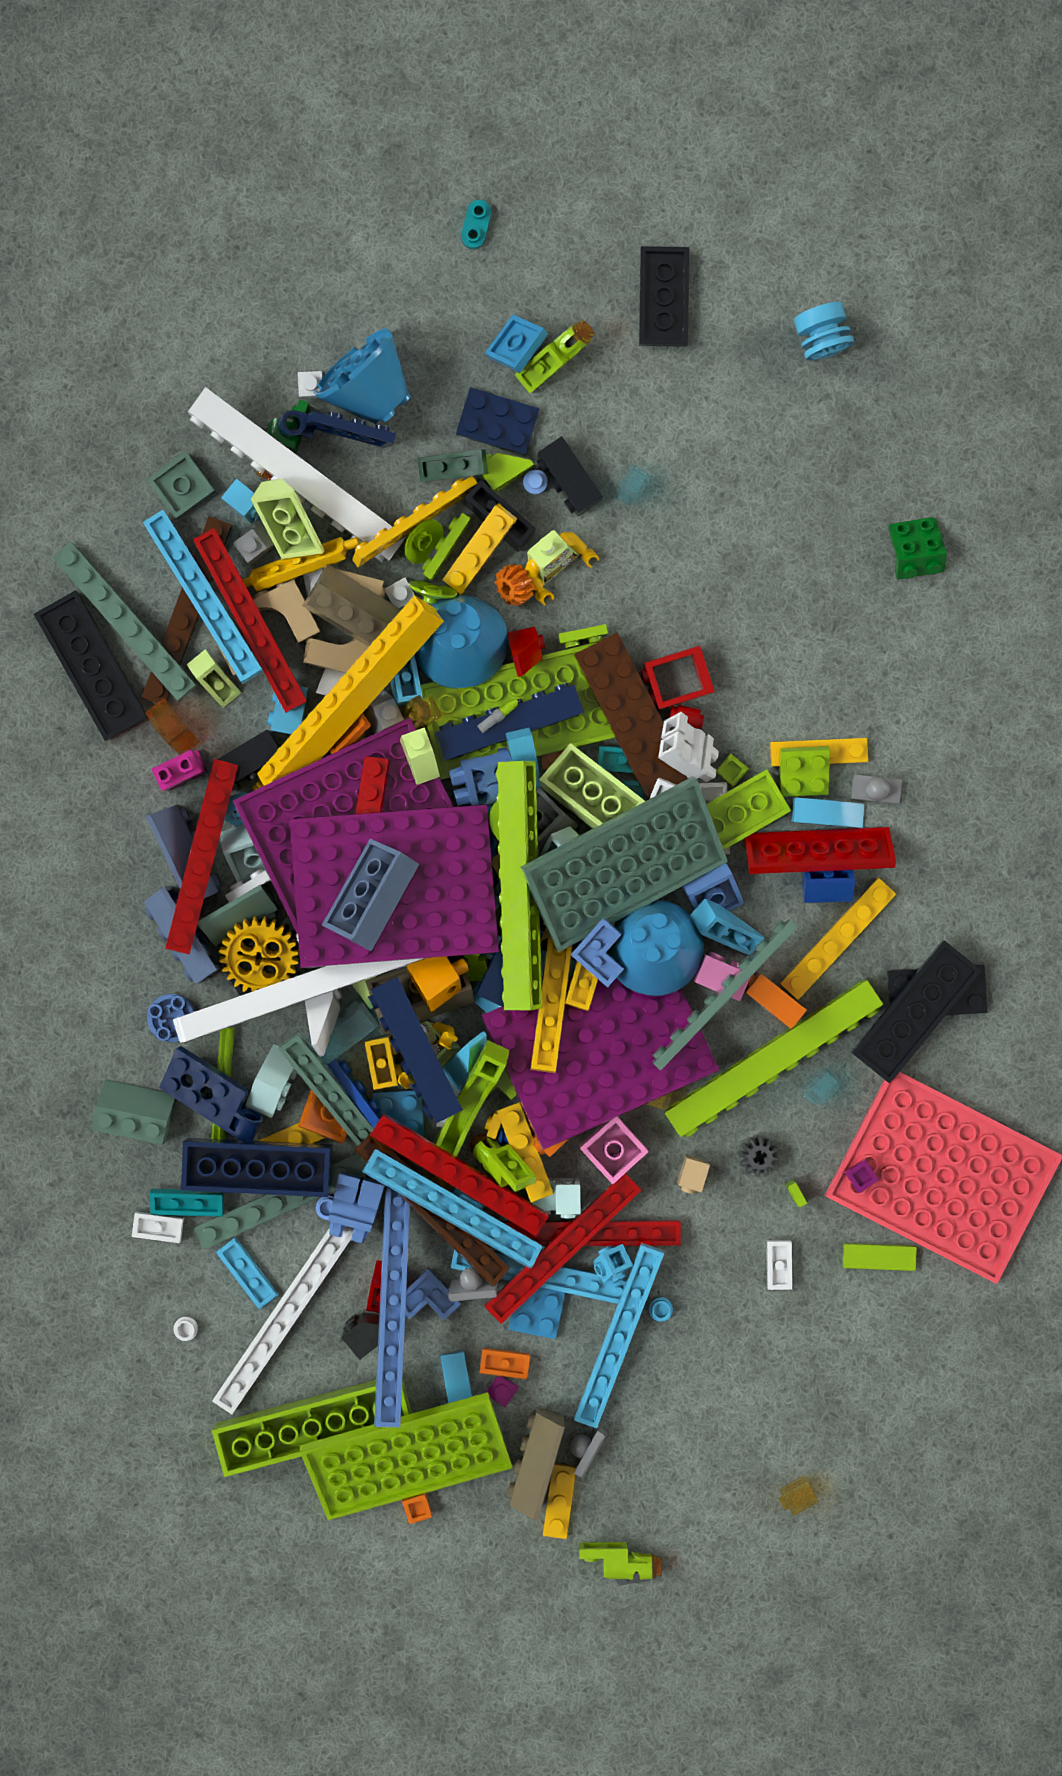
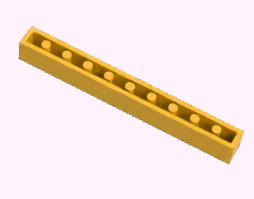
[257,595,444,786]

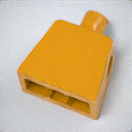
[406,957,469,1012]

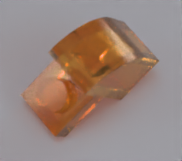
[145,698,200,755]

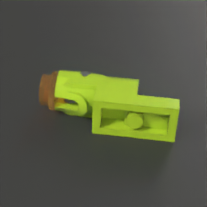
[515,320,594,393]
[470,1133,536,1192]
[579,1542,662,1586]

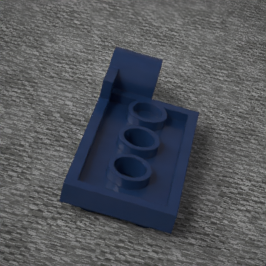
[278,410,396,448]
[159,1046,263,1142]

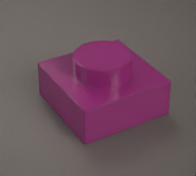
[844,1159,879,1193]
[486,1376,519,1408]

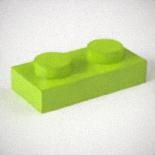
[558,624,608,648]

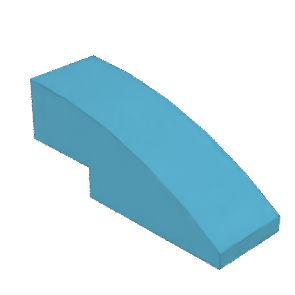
[505,728,542,789]
[791,798,865,828]

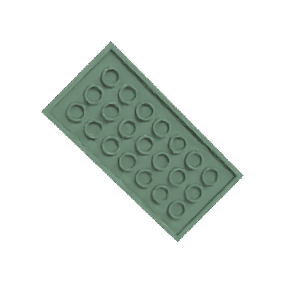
[520,777,728,952]

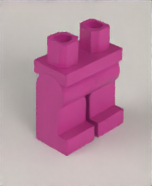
[151,750,208,792]

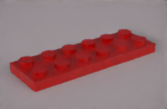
[744,827,896,874]

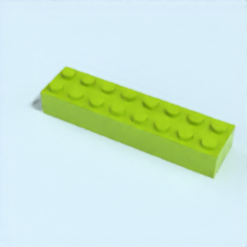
[212,1378,412,1477]

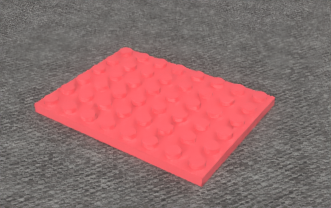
[825,1072,1062,1284]

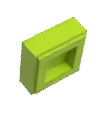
[716,753,749,787]
[786,1179,808,1207]

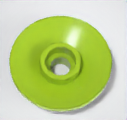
[405,519,444,564]
[409,580,457,604]

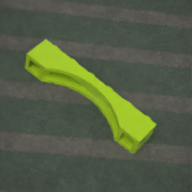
[433,1040,510,1157]

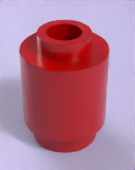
[669,705,704,729]

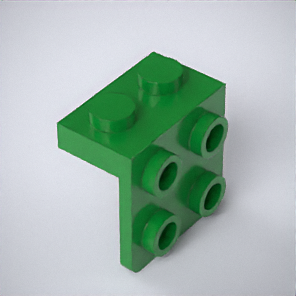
[888,517,947,580]

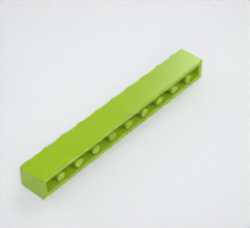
[496,761,542,1010]
[663,979,883,1137]

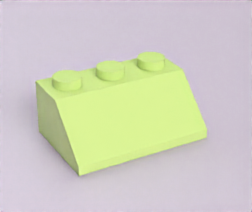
[251,479,325,559]

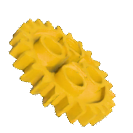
[219,916,299,992]

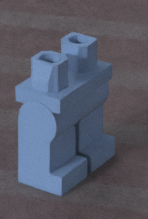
[449,747,512,806]
[328,1171,385,1243]

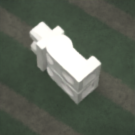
[658,712,719,782]

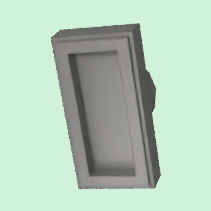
[850,775,902,804]
[448,1267,500,1302]
[570,1428,608,1477]

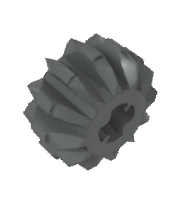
[738,1135,780,1177]

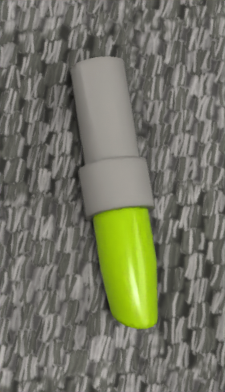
[477,699,518,733]

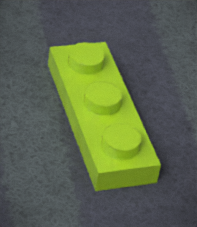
[422,513,471,582]

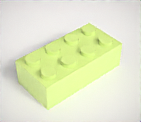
[539,743,645,829]

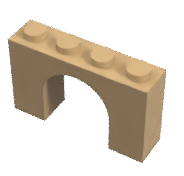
[302,568,385,673]
[219,579,322,677]

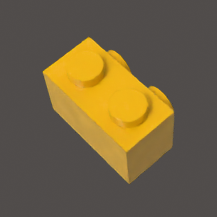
[365,1035,402,1090]

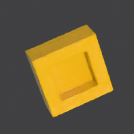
[485,1111,502,1139]

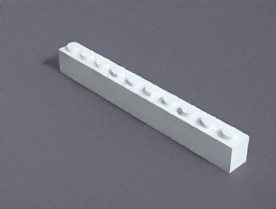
[188,387,406,562]

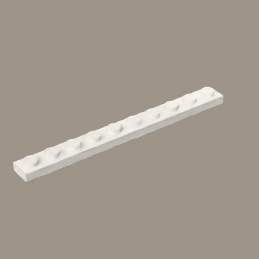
[212,1226,354,1414]

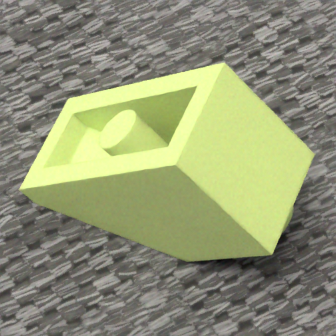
[187,649,241,708]
[400,727,440,785]

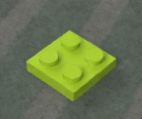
[779,746,830,797]

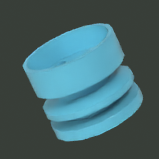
[793,301,855,361]

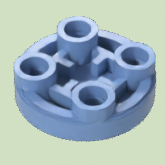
[147,994,196,1042]

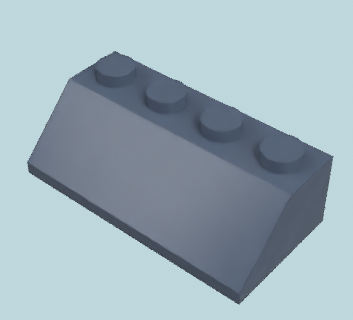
[146,805,222,900]
[322,839,419,951]
[144,886,222,984]

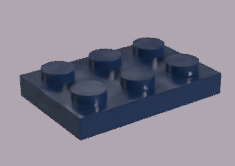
[456,387,539,456]

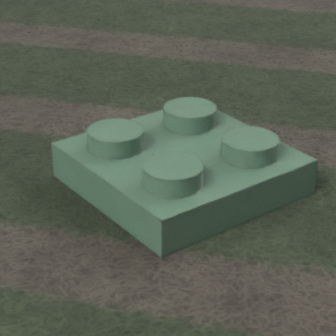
[147,451,216,520]

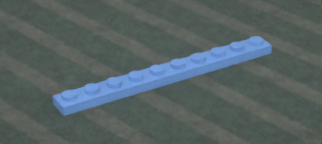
[374,1185,410,1427]

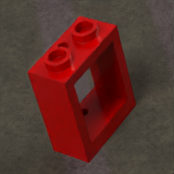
[641,646,714,711]

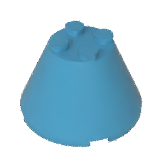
[314,328,411,424]
[414,594,508,689]
[607,900,704,996]

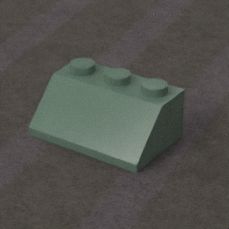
[198,884,280,947]
[91,1080,176,1145]

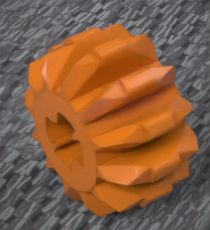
[494,563,535,606]

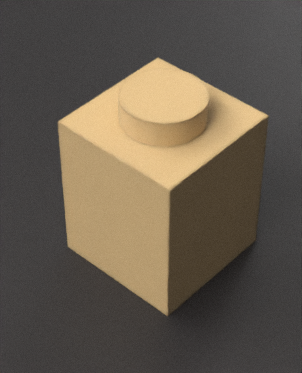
[677,1155,710,1194]

